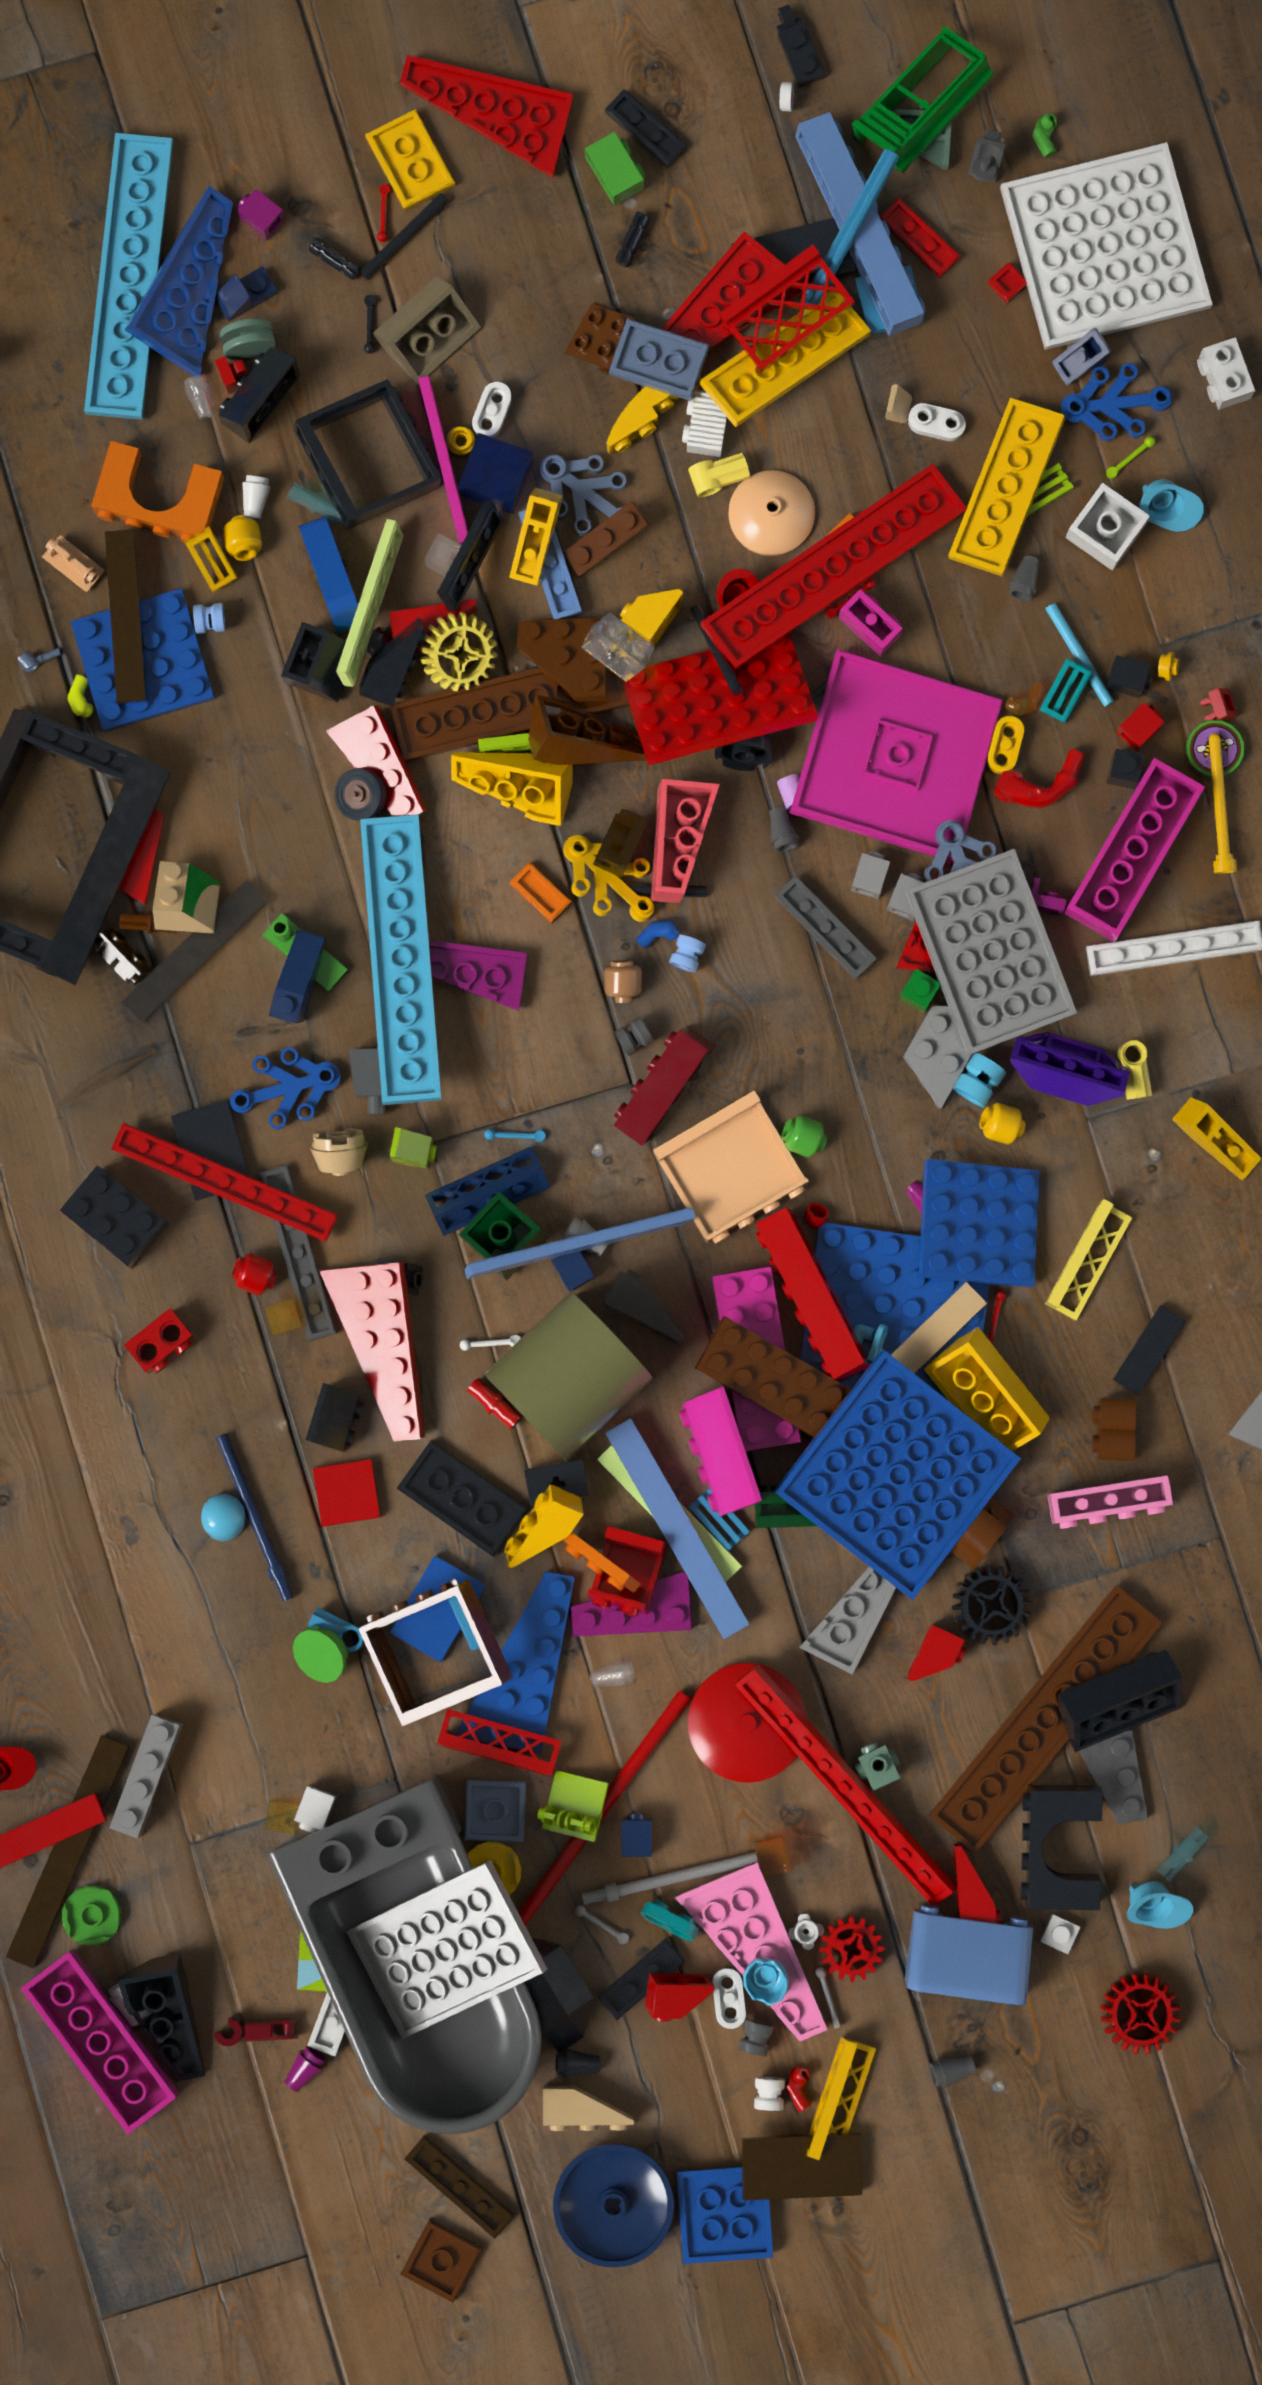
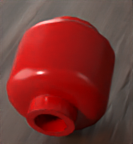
[231,1253,277,1296]

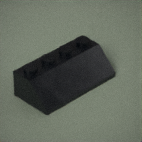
[1058,1650,1183,1752]

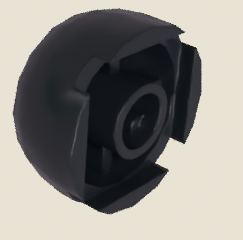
[715,733,773,771]

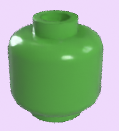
[781,1115,827,1158]

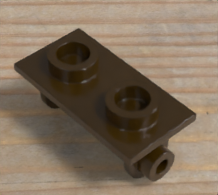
[94,928,152,986]

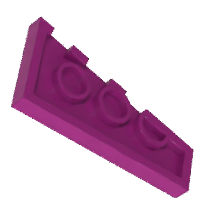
[429,940,527,1012]
[571,1572,691,1637]

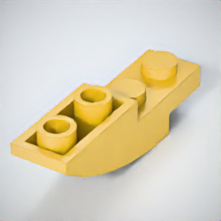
[606,376,701,454]

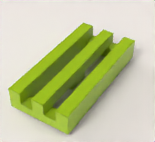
[1027,463,1074,517]
[478,733,531,753]

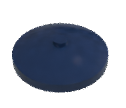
[553,2143,674,2268]

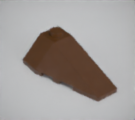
[528,695,646,765]

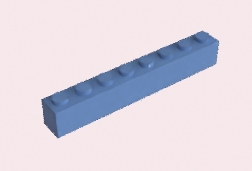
[795,112,925,336]

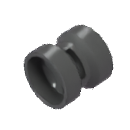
[614,1017,654,1056]
[738,2019,774,2057]

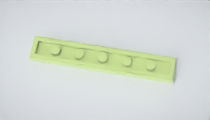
[336,519,404,687]
[597,1445,742,1583]

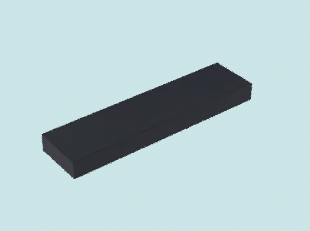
[437,501,504,612]

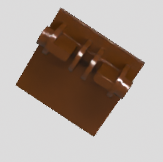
[565,303,638,375]

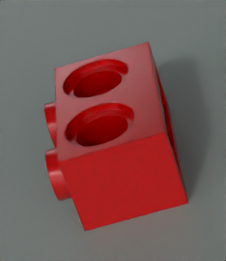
[124,1308,195,1374]

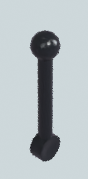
[364,295,376,354]

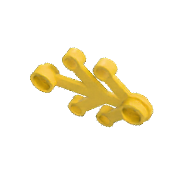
[563,835,654,922]

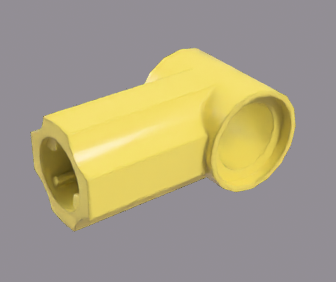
[688,453,750,498]
[1117,1040,1152,1100]

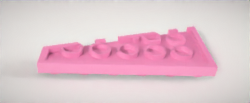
[675,1862,828,2041]

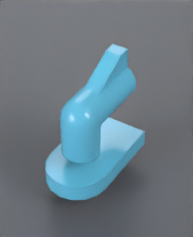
[853,1324,888,1362]

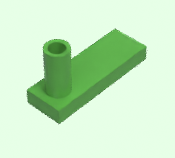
[263,913,348,993]

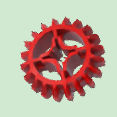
[1100,1972,1181,2054]

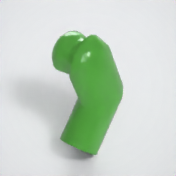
[1032,113,1057,158]

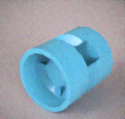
[953,1053,1006,1108]

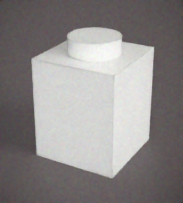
[294,1785,337,1833]

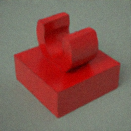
[214,356,248,394]
[1200,688,1238,721]

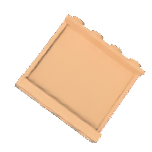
[653,1090,809,1244]

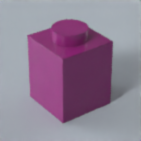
[238,189,285,241]

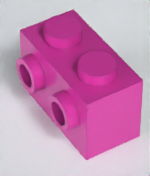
[839,589,903,657]

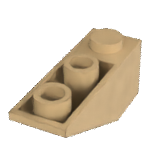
[543,2085,634,2131]

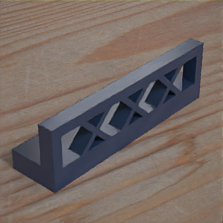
[425,1147,550,1236]

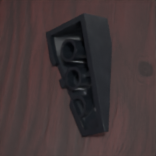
[118,1953,205,2082]

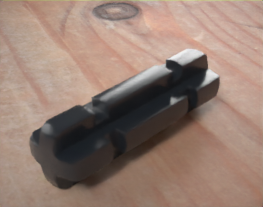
[616,212,650,268]
[309,237,361,280]

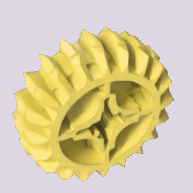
[419,612,498,691]

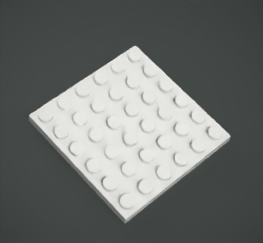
[1000,142,1213,350]

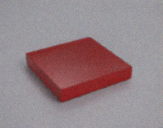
[313,1459,381,1527]

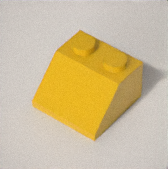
[620,589,683,653]

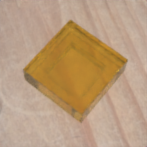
[265,1800,300,1835]

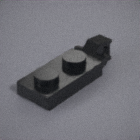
[776,4,825,88]

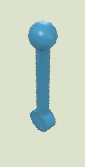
[484,1129,546,1142]

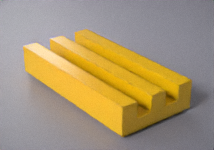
[184,527,238,592]

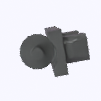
[968,129,1006,182]

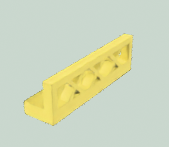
[1045,1199,1132,1321]

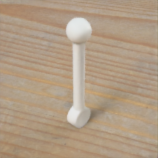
[460,1335,521,1351]

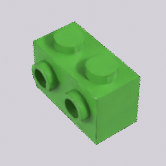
[585,132,646,206]

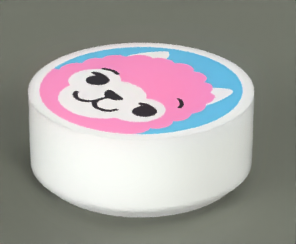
[779,82,794,112]

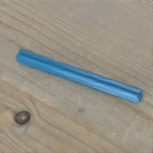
[805,149,899,305]

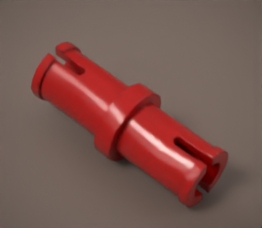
[466,1377,523,1430]

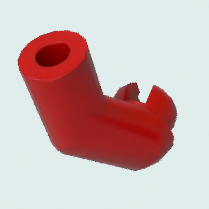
[785,2066,811,2112]

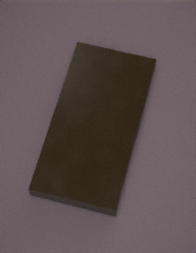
[741,2133,862,2201]

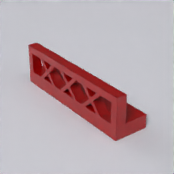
[437,1709,562,1778]

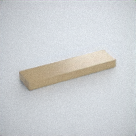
[891,1282,987,1373]

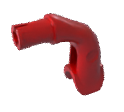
[993,749,1085,809]

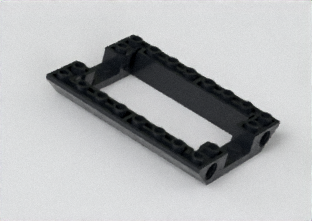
[0,709,171,986]

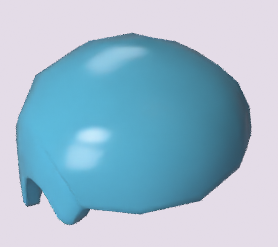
[201,1493,246,1542]
[743,1957,789,2006]

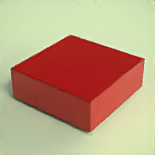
[987,262,1027,304]

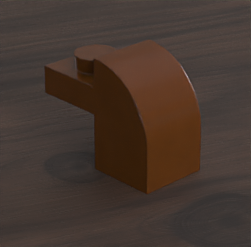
[951,1497,1014,1569]

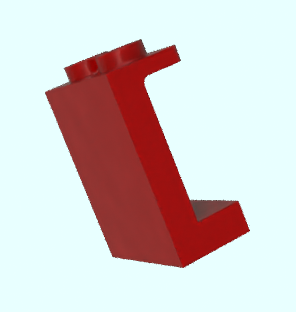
[587,1526,667,1617]

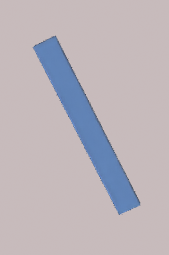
[464,1207,696,1280]
[605,1418,750,1639]

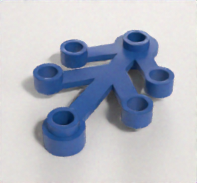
[1060,363,1172,442]
[230,1047,341,1130]

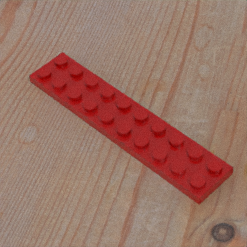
[700,464,967,671]

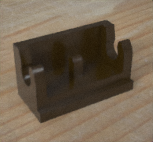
[593,809,649,878]

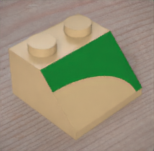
[153,861,220,933]

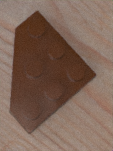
[518,617,606,702]

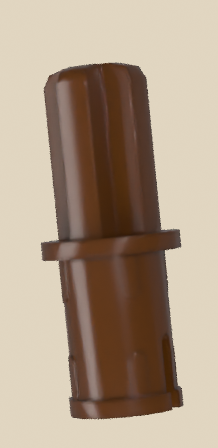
[119,911,177,934]

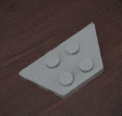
[903,1005,972,1109]

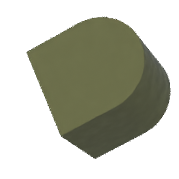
[484,1291,653,1462]

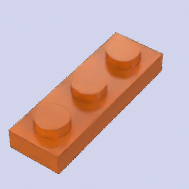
[563,1532,641,1593]

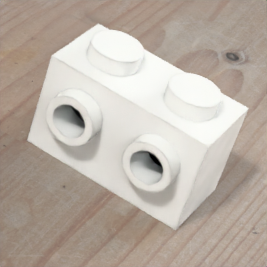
[1197,337,1255,410]

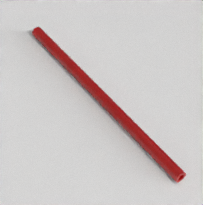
[518,1690,691,1926]

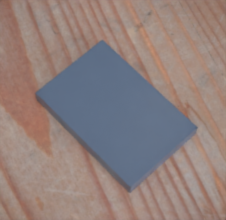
[609,319,709,401]

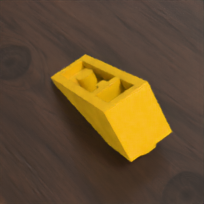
[509,487,563,586]
[1172,1097,1262,1181]

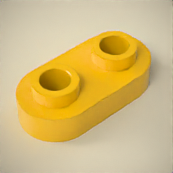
[987,716,1024,774]

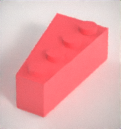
[651,779,720,903]

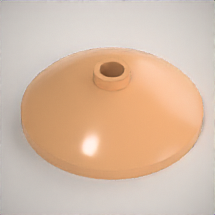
[729,470,815,556]

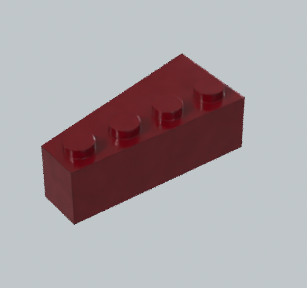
[613,1026,716,1146]

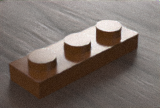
[563,501,650,577]

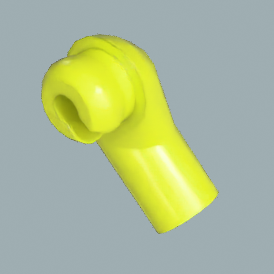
[67,675,93,718]

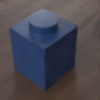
[551,1251,595,1292]
[622,1813,652,1857]

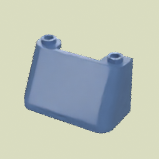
[904,1905,1033,2005]

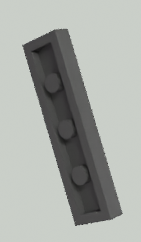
[774,875,877,980]

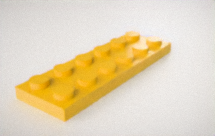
[700,292,871,427]
[948,398,1065,577]

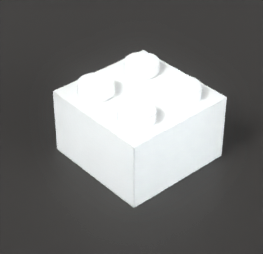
[1065,483,1150,571]

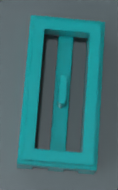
[1039,658,1092,723]

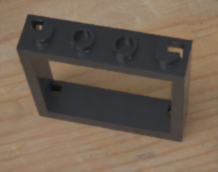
[293,379,442,531]

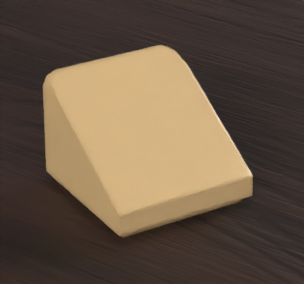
[885,384,912,423]

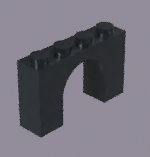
[1020,1784,1103,1910]

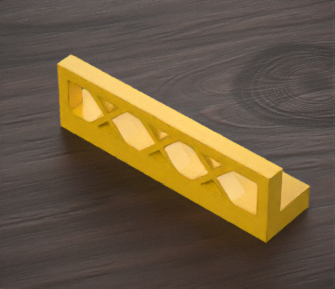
[806,2036,876,2160]

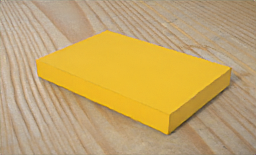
[365,109,456,211]

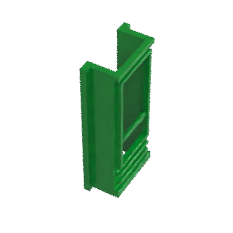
[852,26,995,174]

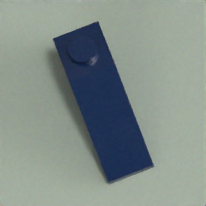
[269,930,326,1024]

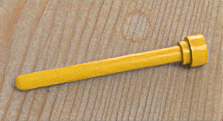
[1209,733,1237,874]

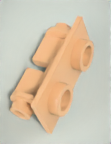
[42,535,105,593]

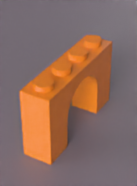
[91,441,225,545]

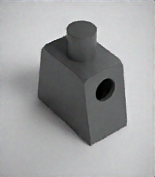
[349,1049,385,1116]

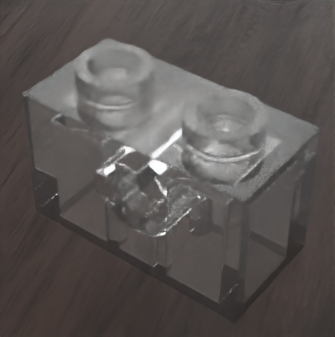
[582,612,655,682]

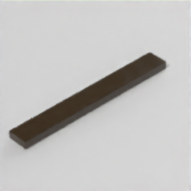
[6,1735,130,1969]

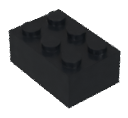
[60,1165,169,1269]

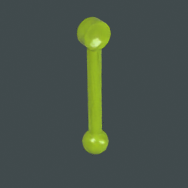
[1106,436,1156,479]

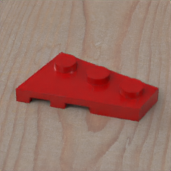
[119,810,165,905]

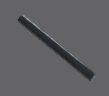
[359,193,448,280]
[691,604,743,696]

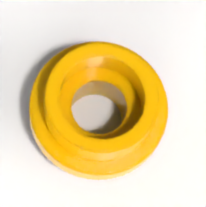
[447,426,476,456]
[1158,652,1179,681]

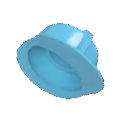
[1139,479,1204,532]
[1127,1881,1193,1929]

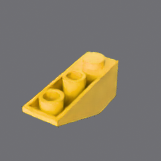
[505,1484,584,1568]

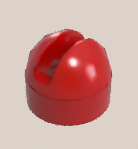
[804,1203,829,1229]

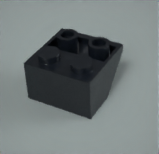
[281,622,346,703]

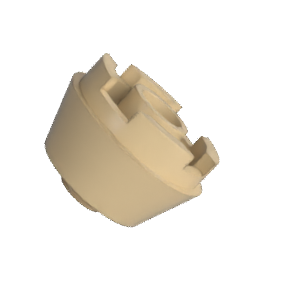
[309,1128,368,1176]

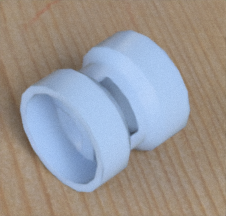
[193,602,226,634]
[669,935,706,973]

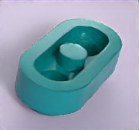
[640,1900,699,1941]

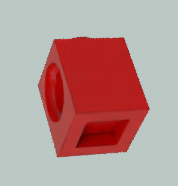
[1116,702,1164,752]

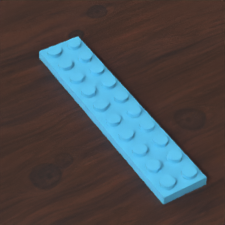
[84,133,174,420]
[360,815,442,1105]

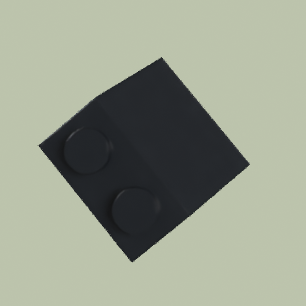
[305,1383,364,1452]

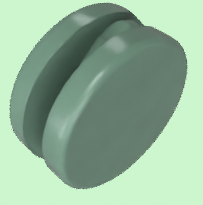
[219,318,276,360]

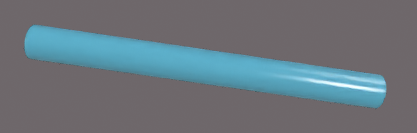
[1045,603,1114,707]

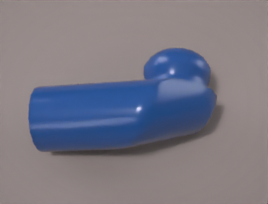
[635,920,680,949]

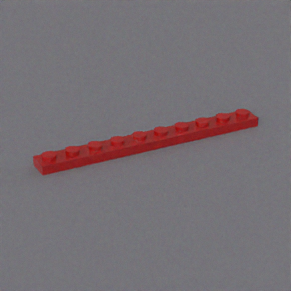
[735,1664,956,1906]

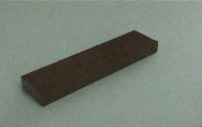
[404,2135,515,2239]

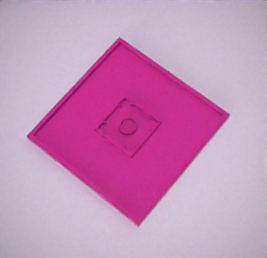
[790,649,1003,863]

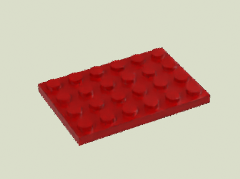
[621,634,818,766]

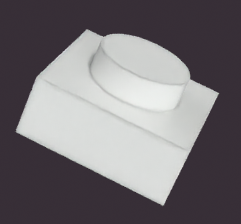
[1040,1914,1080,1954]

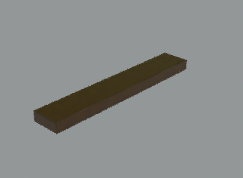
[105,529,147,704]

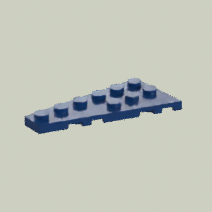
[125,186,233,378]
[454,1572,575,1753]

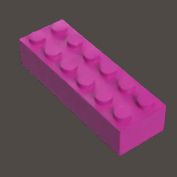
[1064,758,1205,942]
[712,1267,801,1452]
[21,1949,180,2135]

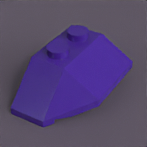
[1010,1032,1130,1106]

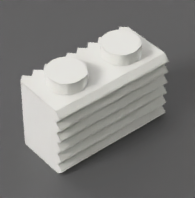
[682,389,727,457]

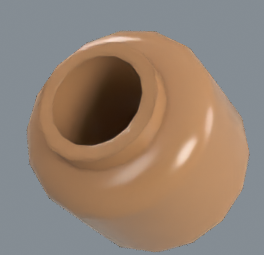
[604,960,642,1003]

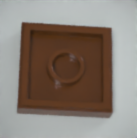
[400,2219,482,2303]

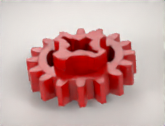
[819,1915,884,1982]

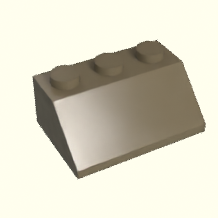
[373,276,481,384]

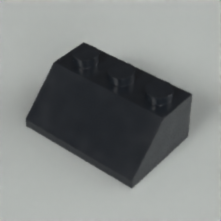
[218,347,300,443]

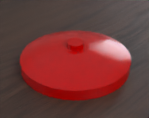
[688,1663,806,1783]

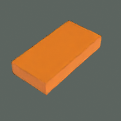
[509,861,572,924]

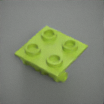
[537,1770,609,1842]

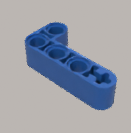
[298,516,358,635]

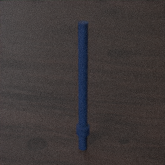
[216,1434,294,1602]

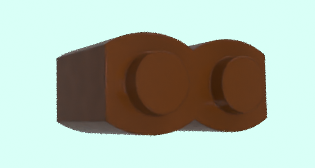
[1092,1399,1136,1461]

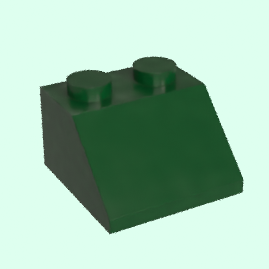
[459,1192,546,1281]

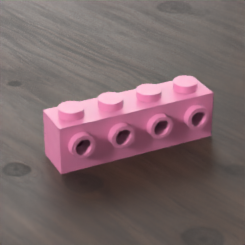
[1047,1475,1173,1529]

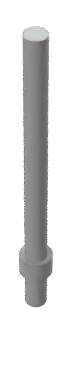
[581,1852,758,1905]

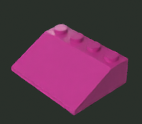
[679,1386,762,1517]

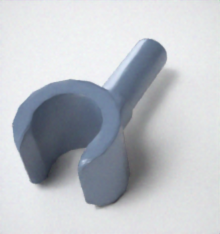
[18,648,61,673]

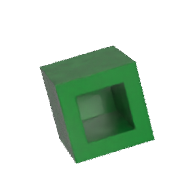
[899,969,941,1013]

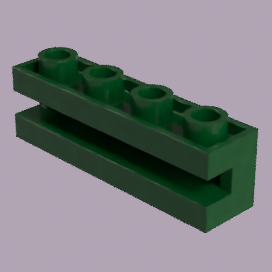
[755,1486,817,1528]

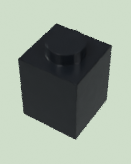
[1106,655,1153,698]
[1106,748,1145,790]

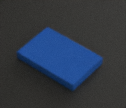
[389,1555,486,1662]

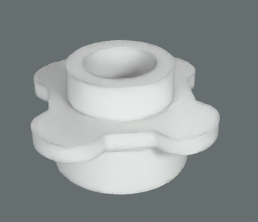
[788,1914,824,1950]

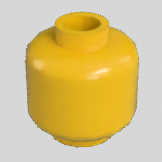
[223,515,262,561]
[980,1103,1026,1145]

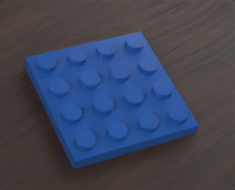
[70,588,215,733]
[919,1159,1039,1288]

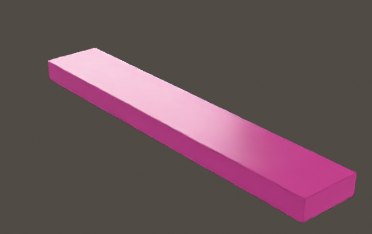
[418,376,468,547]

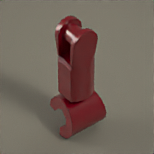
[214,2018,298,2047]

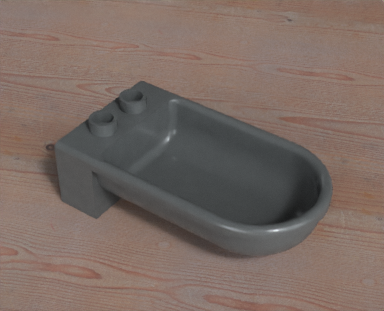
[267,1775,542,2134]

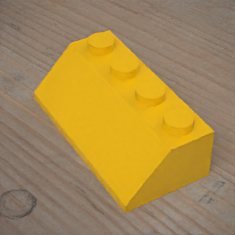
[924,1327,1050,1451]

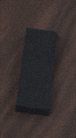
[605,89,687,168]
[1112,1305,1185,1396]
[598,1938,685,2020]

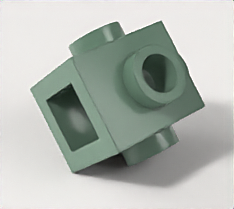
[855,1742,900,1791]

